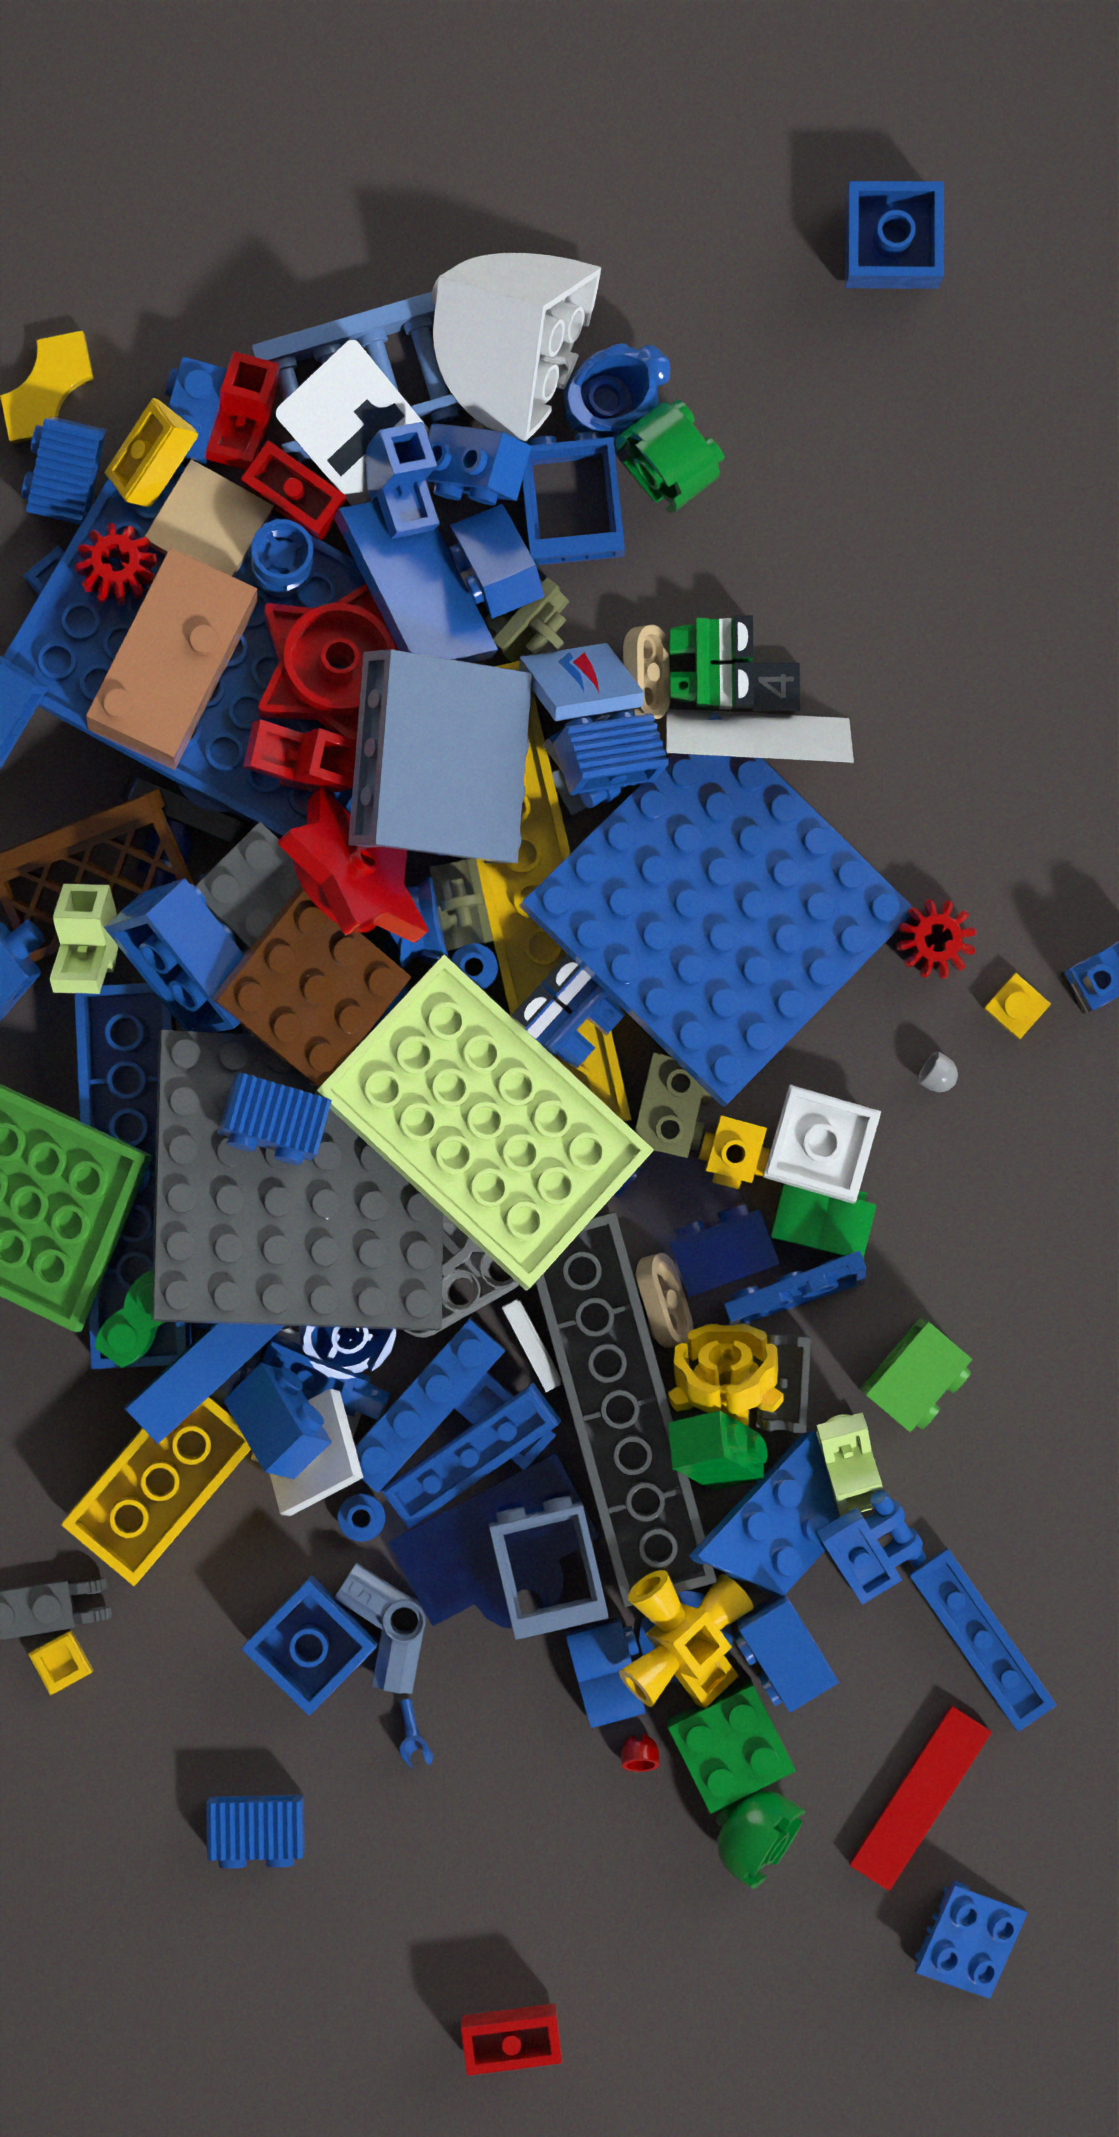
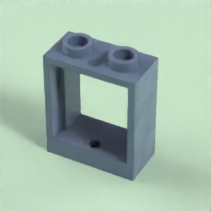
[489,1496,609,1640]

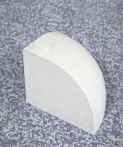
[432,253,601,441]

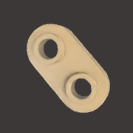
[623,625,670,719]
[634,1253,693,1348]

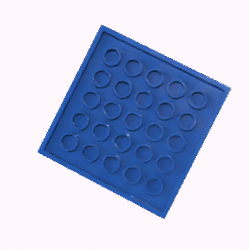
[519,712,913,1107]

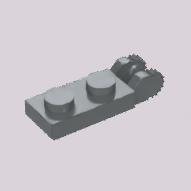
[0,1578,112,1640]

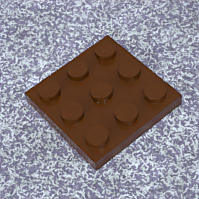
[211,885,411,1088]

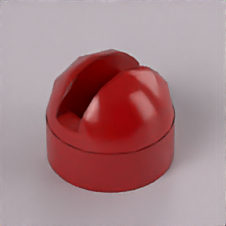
[621,1734,659,1772]

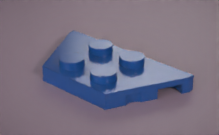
[689,1431,839,1596]

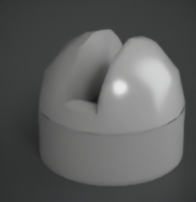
[917,1051,958,1093]

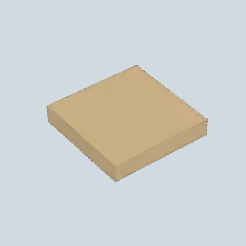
[145,459,274,577]

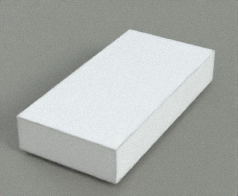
[502,1299,562,1392]

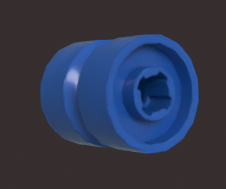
[251,519,313,597]

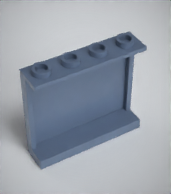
[348,649,533,864]

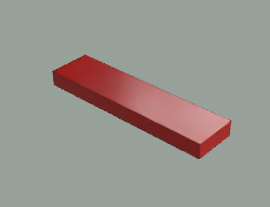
[848,1704,992,1891]

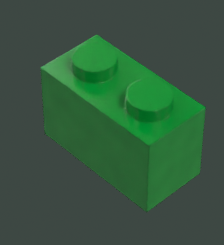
[668,1411,768,1491]

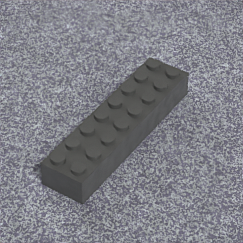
[536,1211,717,1607]

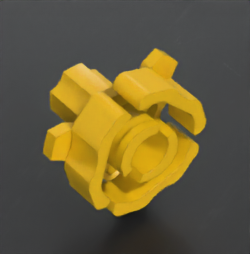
[668,1324,784,1426]

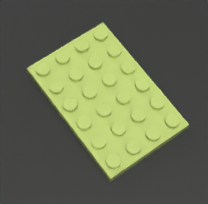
[314,955,654,1290]

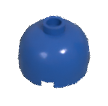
[298,1326,396,1380]

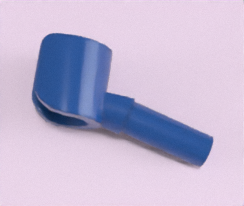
[400,1699,433,1769]

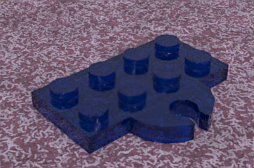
[388,1452,600,1628]

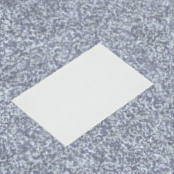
[667,709,854,763]

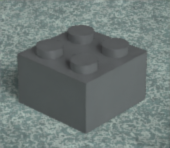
[195,822,301,948]

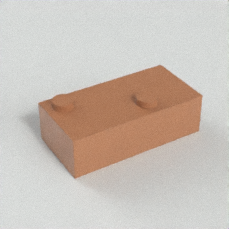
[86,548,257,770]

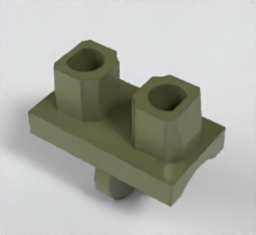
[484,577,569,663]
[429,858,493,951]

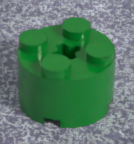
[615,399,725,513]

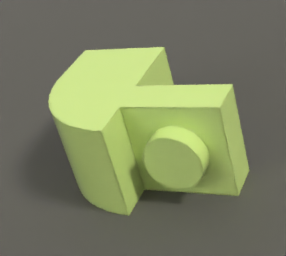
[50,884,118,994]
[816,1412,883,1517]

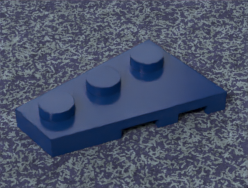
[724,1250,866,1326]

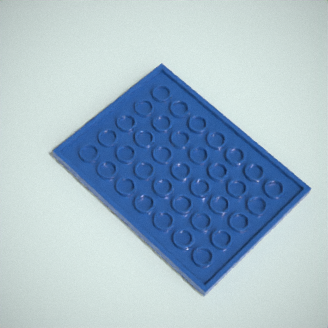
[3,464,393,839]

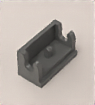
[756,1333,811,1433]

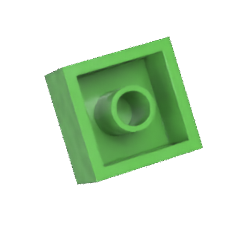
[859,1318,973,1432]

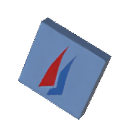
[519,643,644,721]

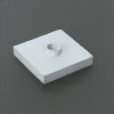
[763,1085,881,1204]
[270,1389,363,1516]

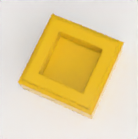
[28,1629,94,1696]

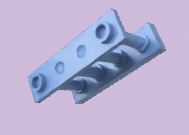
[252,292,464,465]

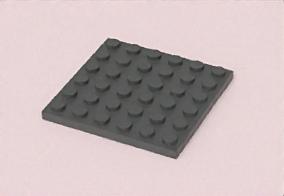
[151,1030,443,1331]

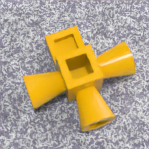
[619,1570,754,1708]

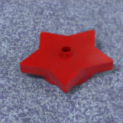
[258,584,399,740]
[277,787,429,943]

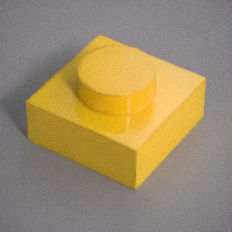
[983,973,1051,1040]

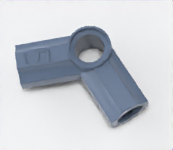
[334,1563,427,1694]

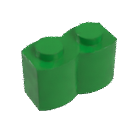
[768,1183,876,1258]
[95,1270,165,1368]

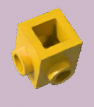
[698,1116,770,1189]

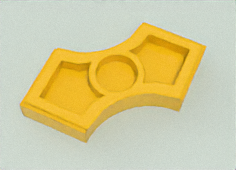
[0,330,94,444]

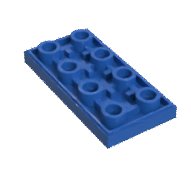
[334,500,498,663]

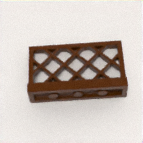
[0,788,194,961]

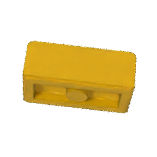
[104,398,199,507]

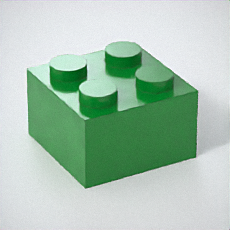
[666,1678,796,1814]

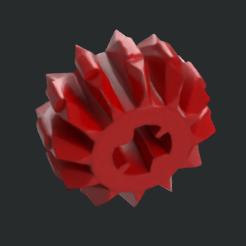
[75,522,157,606]
[896,899,977,979]

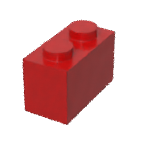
[241,440,349,541]
[461,2003,562,2076]

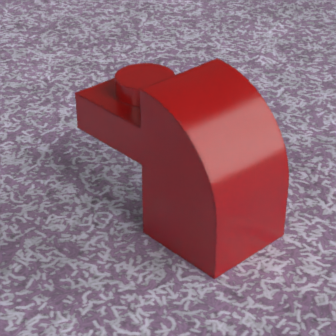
[206,351,279,470]
[243,719,357,793]

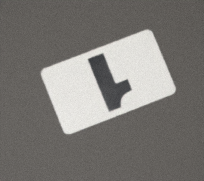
[276,340,430,505]

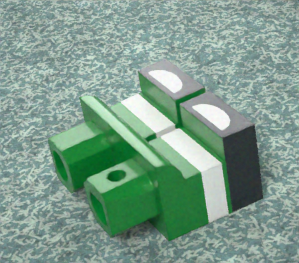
[669,615,754,710]

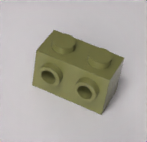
[634,1053,711,1158]

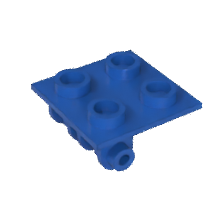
[914,1880,1028,1999]

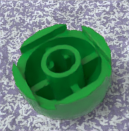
[716,1791,806,1889]

